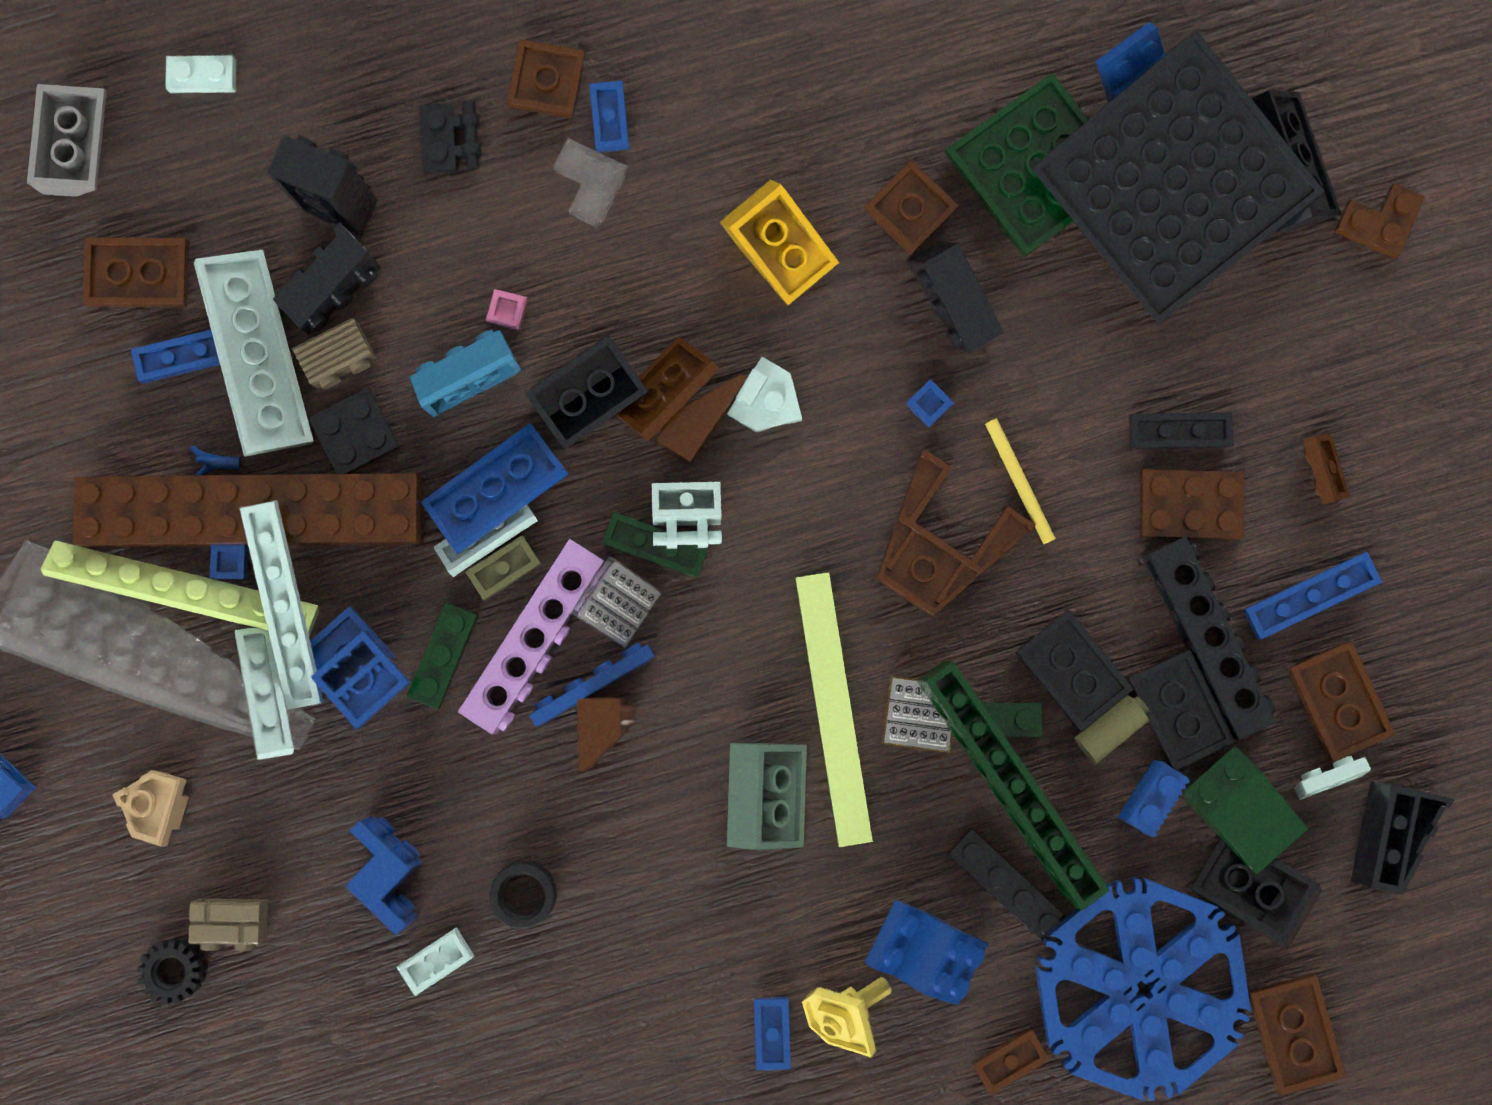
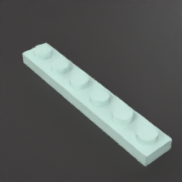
[240,500,324,710]

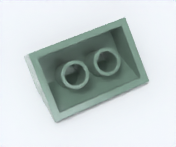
[727,743,807,850]

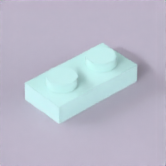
[166,55,236,93]
[1294,756,1371,800]

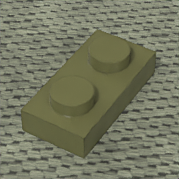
[465,535,542,601]

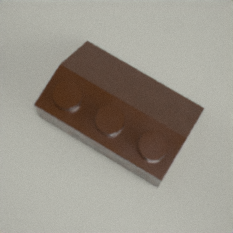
[577,698,634,771]

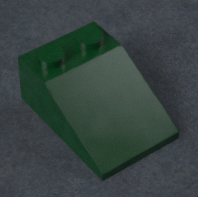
[1183,746,1308,875]

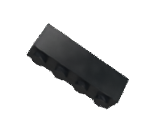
[1251,90,1342,232]

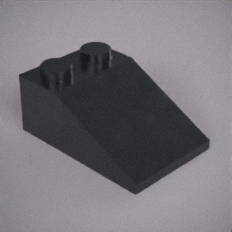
[1191,839,1322,950]

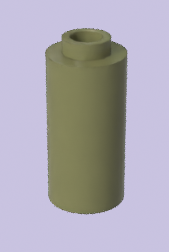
[1074,695,1150,764]

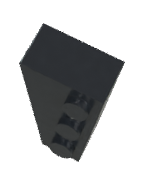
[273,222,381,335]
[906,241,1004,353]
[1351,781,1455,895]

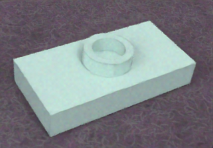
[397,927,474,996]

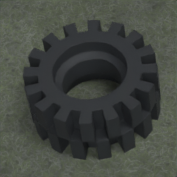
[137,938,207,1005]

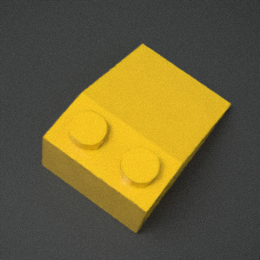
[720,180,839,305]

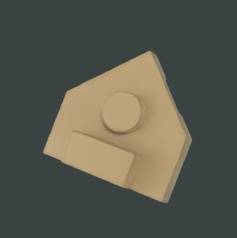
[112,770,189,846]

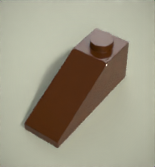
[656,374,746,466]

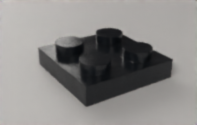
[308,387,401,474]

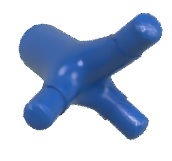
[190,445,241,476]

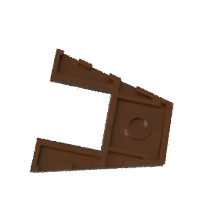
[876,449,1036,617]

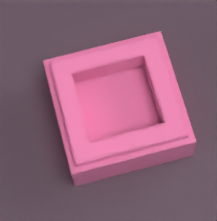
[486,289,528,331]

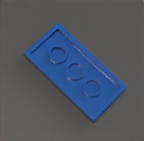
[421,423,568,554]

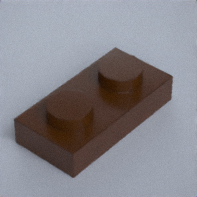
[1303,433,1350,504]
[971,1027,1050,1095]

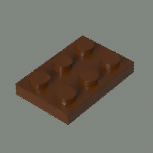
[82,238,189,307]
[616,336,719,442]
[1140,469,1244,540]
[1287,641,1396,762]
[1248,973,1346,1096]

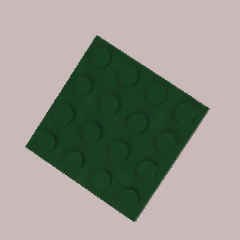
[945,72,1089,258]

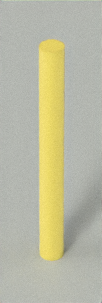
[985,418,1056,545]

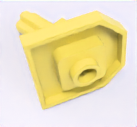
[802,977,892,1057]

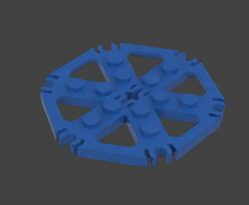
[1035,877,1251,1101]

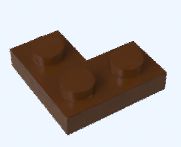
[1334,183,1425,259]

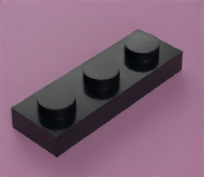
[1129,412,1234,449]

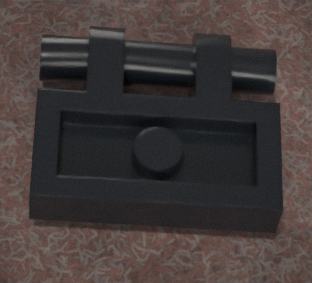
[419,101,482,174]

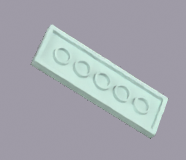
[194,250,313,457]

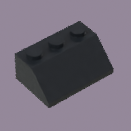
[524,335,648,450]

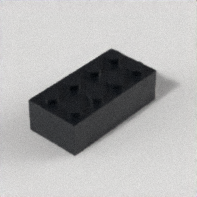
[267,135,378,236]

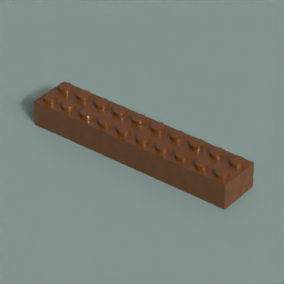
[73,473,424,548]

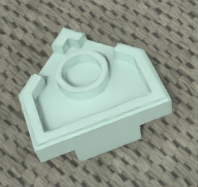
[727,357,802,432]

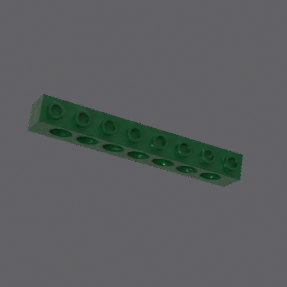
[916,661,1110,911]

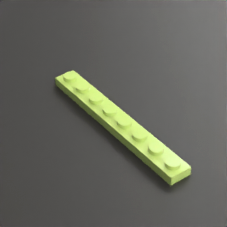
[41,540,319,637]

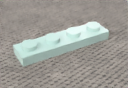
[235,627,293,760]

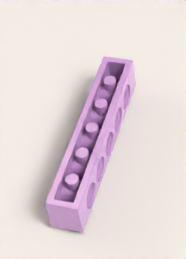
[458,539,607,734]

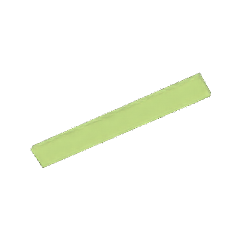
[795,572,873,847]

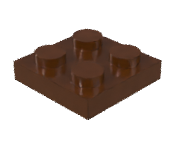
[507,39,586,119]
[864,160,959,256]

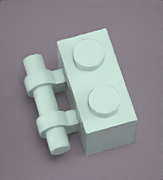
[652,482,722,549]

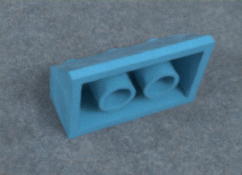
[409,330,522,418]

